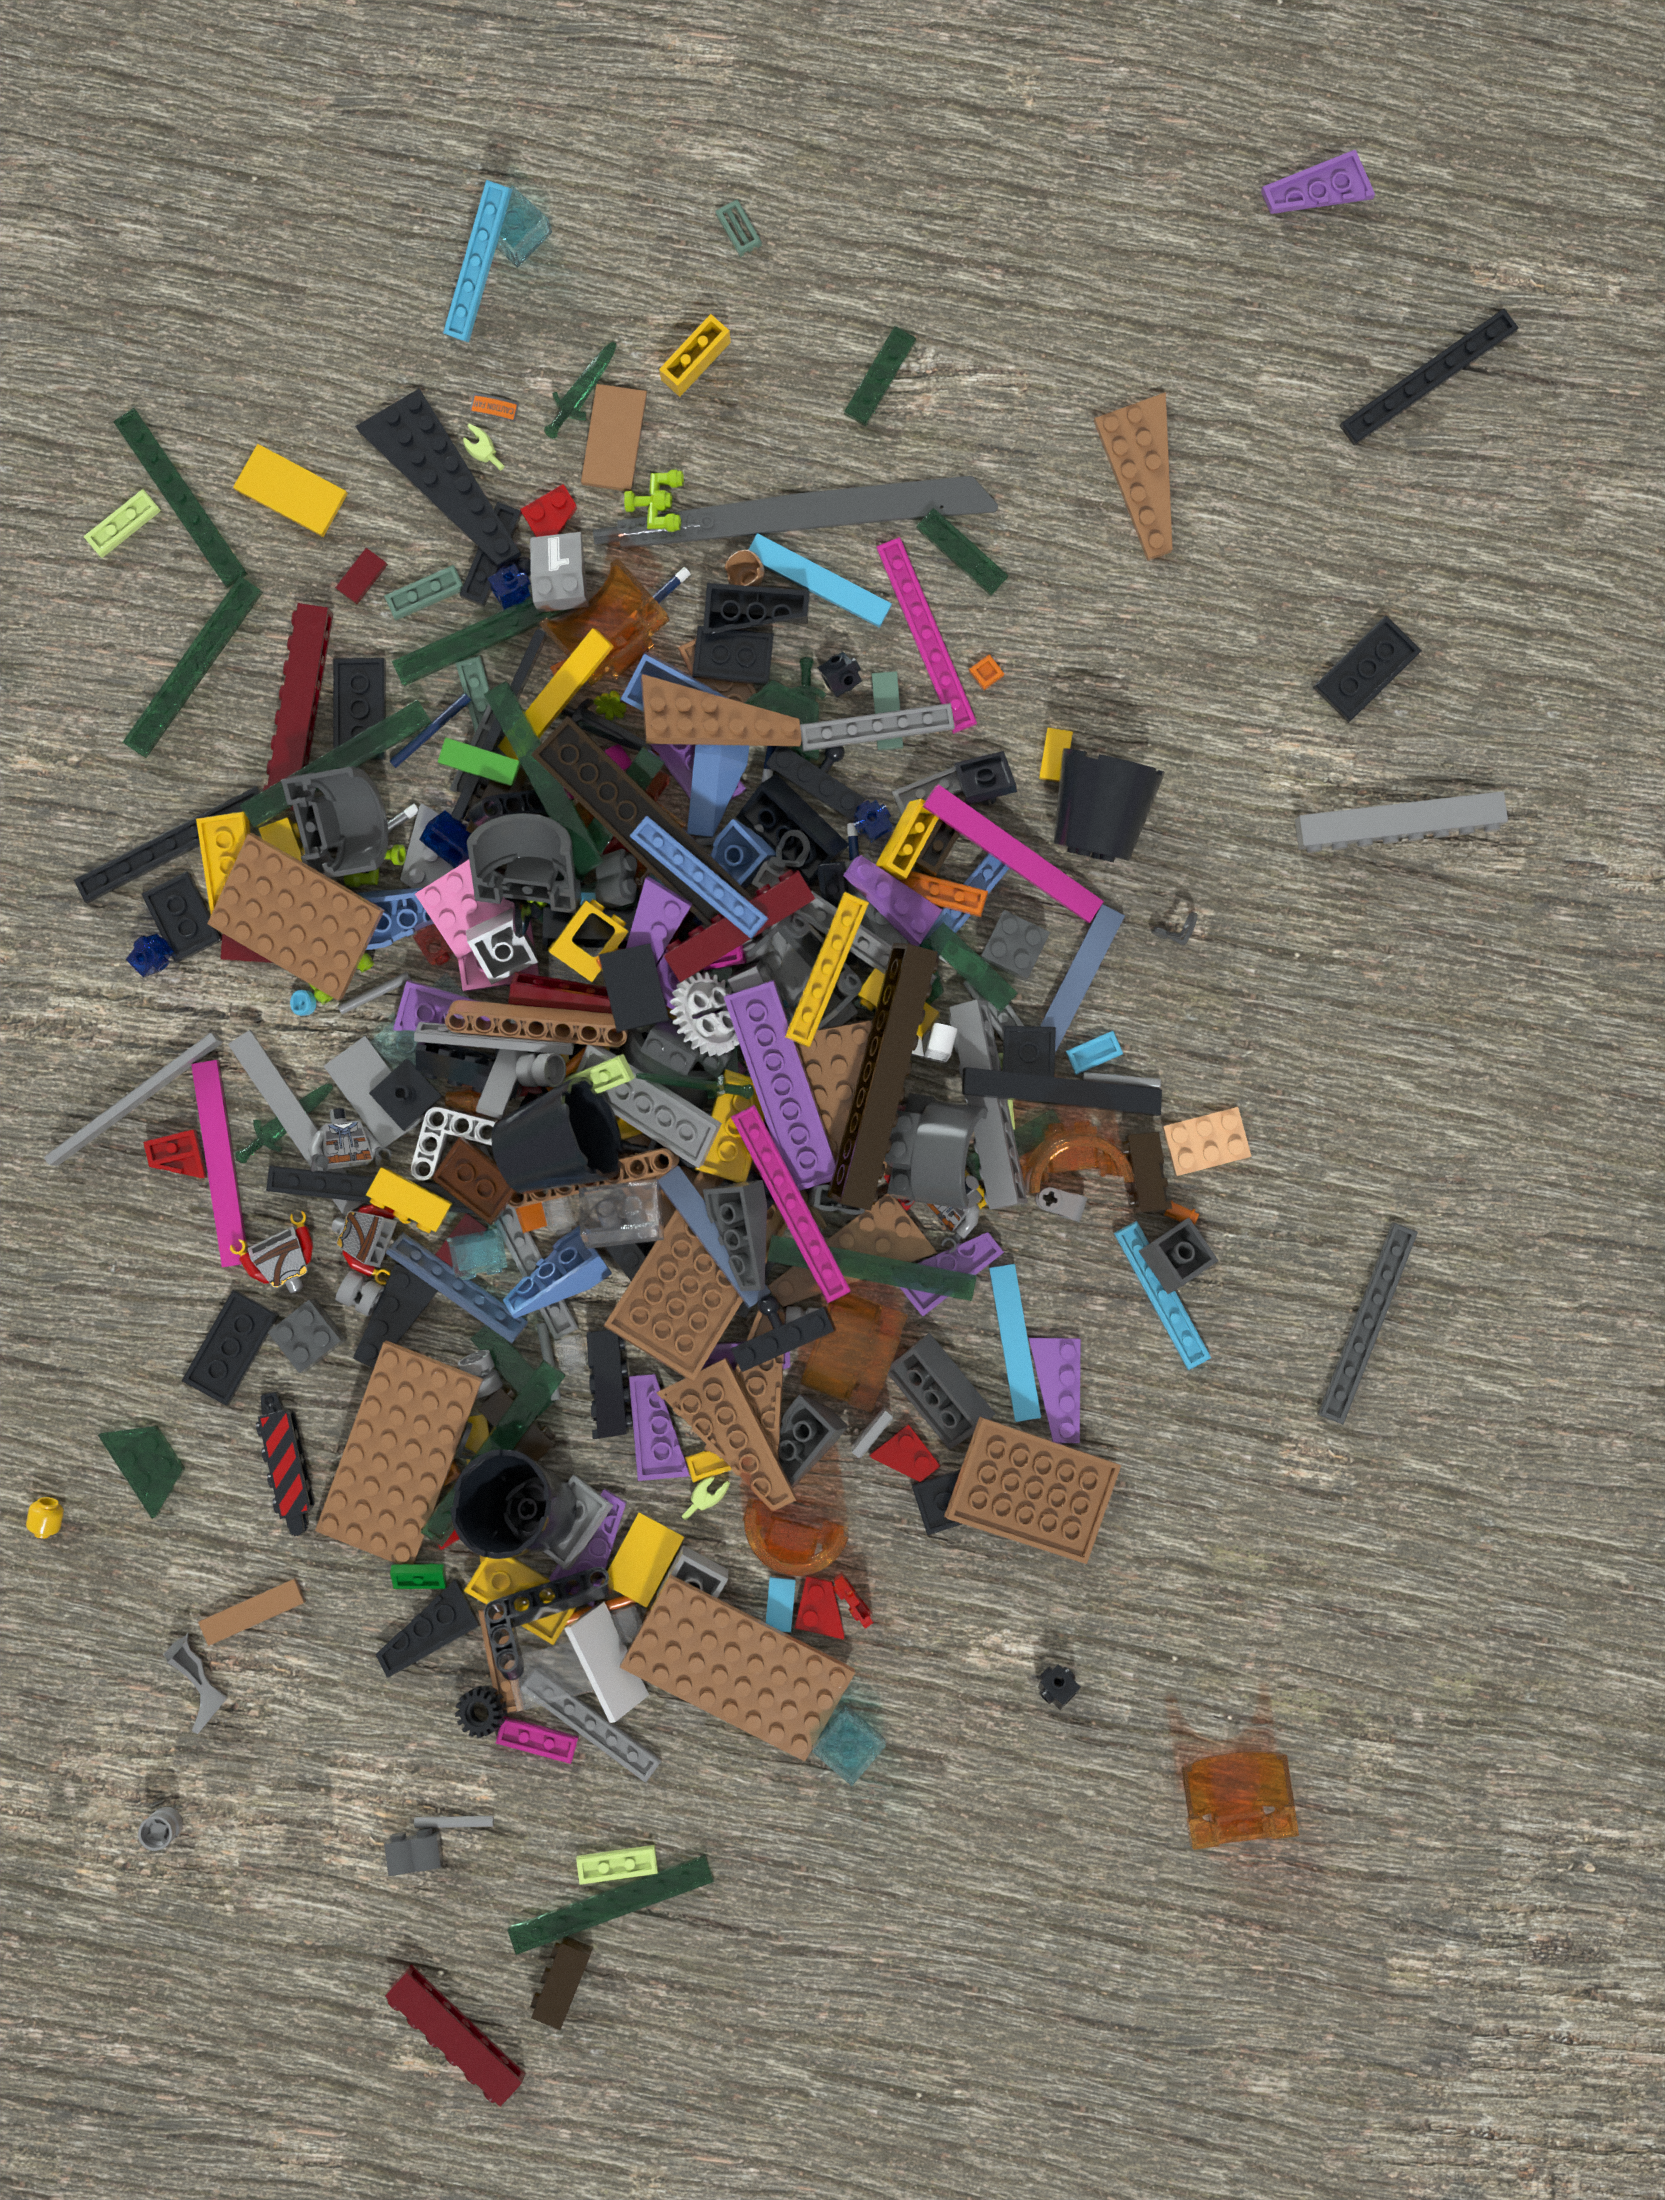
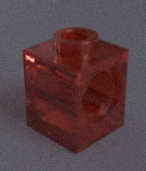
[413,924,453,966]

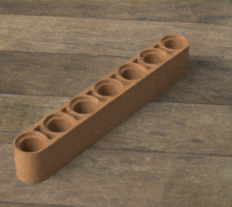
[445,1000,628,1047]
[509,1147,679,1208]

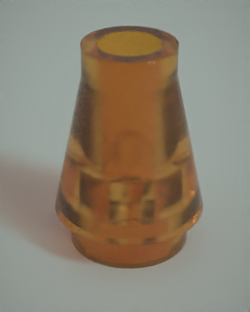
[445,1090,482,1115]

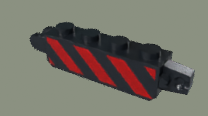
[256,1392,315,1537]

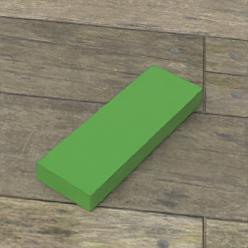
[438,737,521,787]

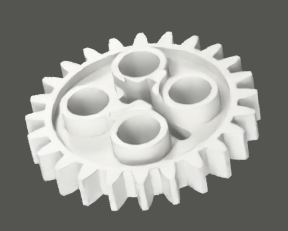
[670,972,739,1056]

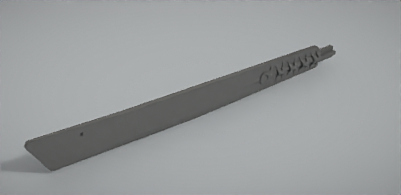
[593,476,998,548]

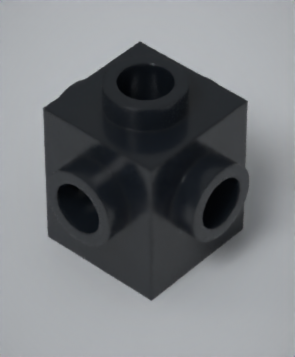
[817,652,862,698]
[1038,1664,1081,1710]

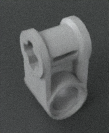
[1035,1187,1088,1222]

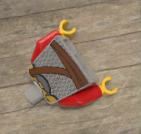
[332,1204,411,1285]
[230,1211,313,1293]

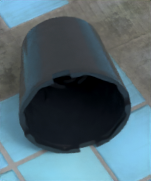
[1054,748,1165,863]
[491,1077,623,1194]
[451,1449,577,1559]

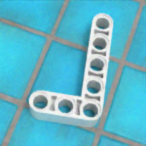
[911,1023,958,1063]
[411,1107,496,1181]

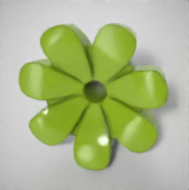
[594,691,626,721]

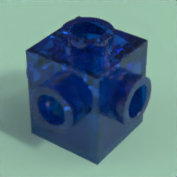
[488,564,531,610]
[853,800,893,843]
[126,933,174,978]

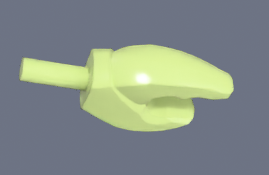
[463,424,505,471]
[682,1476,730,1520]

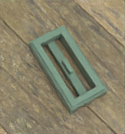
[715,199,762,257]

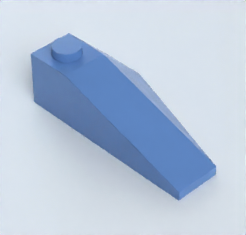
[621,651,727,711]
[687,745,750,838]
[693,819,776,926]
[356,888,434,950]
[503,1226,612,1319]

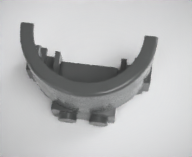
[281,766,389,878]
[467,813,582,913]
[616,1011,735,1110]
[884,1093,988,1209]

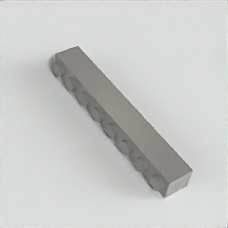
[1295,791,1508,853]
[949,999,1028,1210]

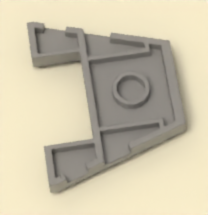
[400,803,464,888]

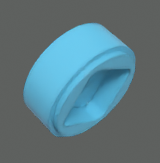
[290,990,316,1016]

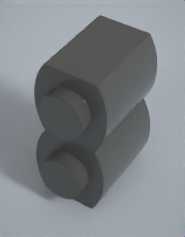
[595,849,637,910]
[807,1184,865,1215]
[384,1828,443,1876]

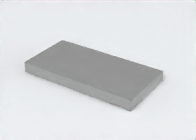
[324,1036,425,1148]

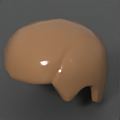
[725,550,765,587]

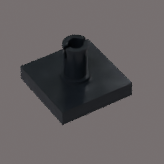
[954,751,1017,805]
[369,1058,443,1131]

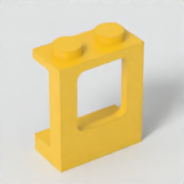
[548,898,629,982]

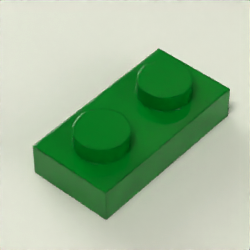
[390,1563,447,1589]

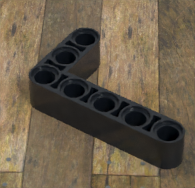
[470,773,584,826]
[484,1567,614,1680]

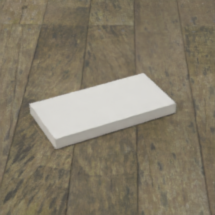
[564,1602,649,1723]

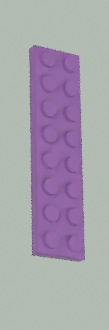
[724,980,836,1191]

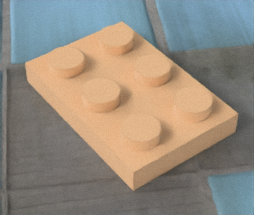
[1162,1107,1252,1176]

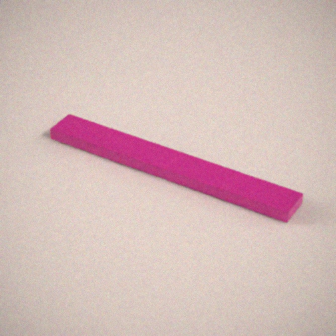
[876,537,977,734]
[922,784,1104,923]
[191,1060,248,1267]
[731,1105,851,1303]

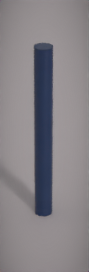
[389,693,472,768]

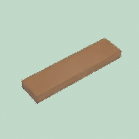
[198,1578,306,1646]
[478,1609,525,1713]

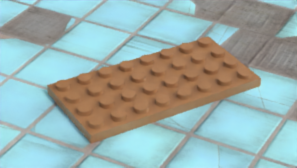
[604,1171,788,1382]
[315,1340,483,1565]
[620,1574,855,1761]

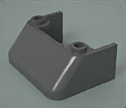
[746,913,862,1031]

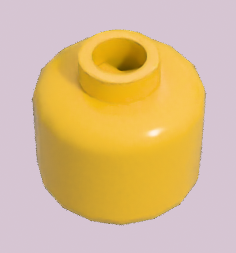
[26,1497,64,1539]

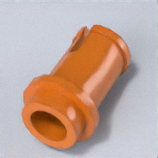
[1164,1200,1199,1225]

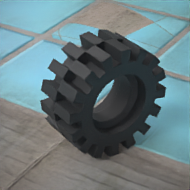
[455,1685,507,1738]

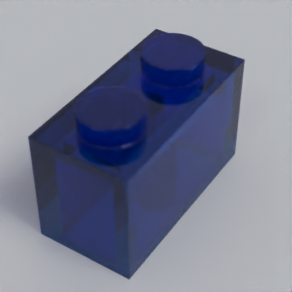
[419,810,472,868]

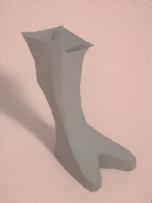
[163,1633,228,1734]

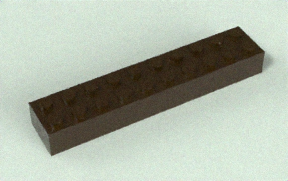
[531,716,754,926]
[827,943,939,1211]

